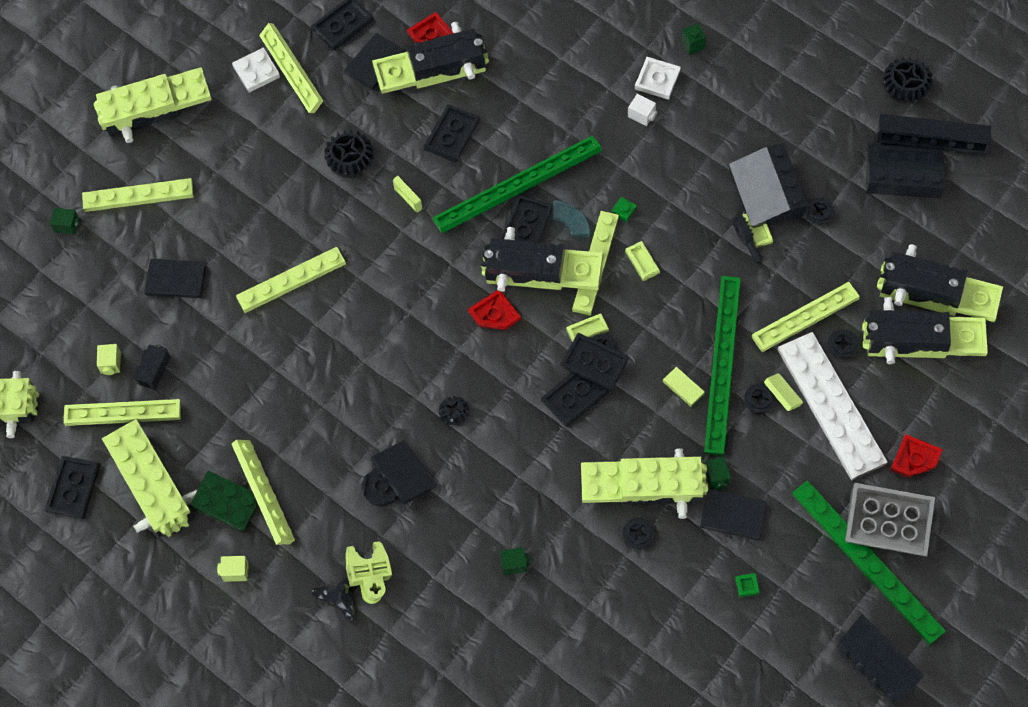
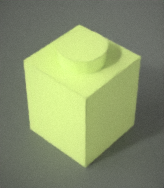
[97,344,121,375]
[217,556,248,582]

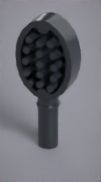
[732,215,762,263]

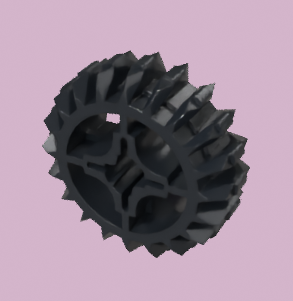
[883,56,933,103]
[324,129,374,177]

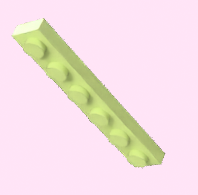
[259,23,323,113]
[82,178,194,212]
[572,211,619,316]
[236,247,346,313]
[752,282,860,352]
[64,399,181,426]
[232,440,295,545]

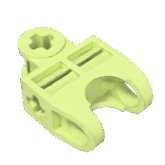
[346,541,392,604]

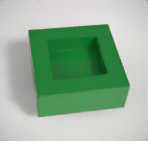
[611,197,637,223]
[735,573,760,598]

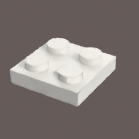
[232,48,280,93]
[635,57,681,100]

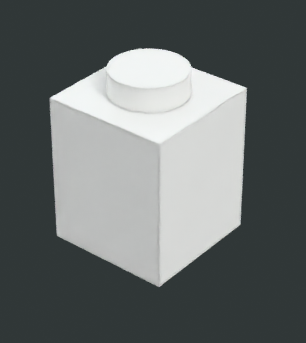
[628,94,657,126]

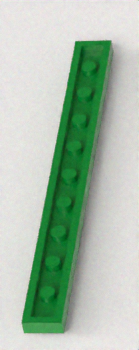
[432,136,602,233]
[704,276,740,457]
[792,480,946,646]

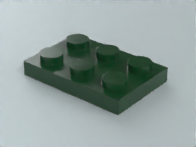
[190,470,258,532]

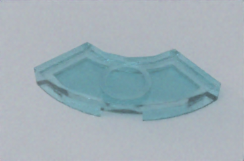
[553,201,590,237]

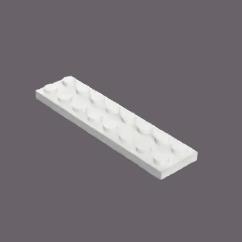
[778,332,887,481]

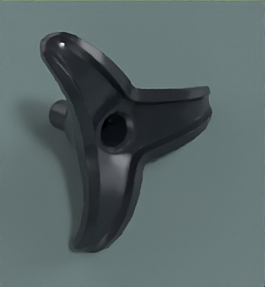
[312,577,358,621]

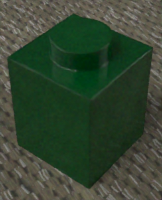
[681,23,706,55]
[49,207,81,235]
[705,456,731,490]
[500,547,530,576]

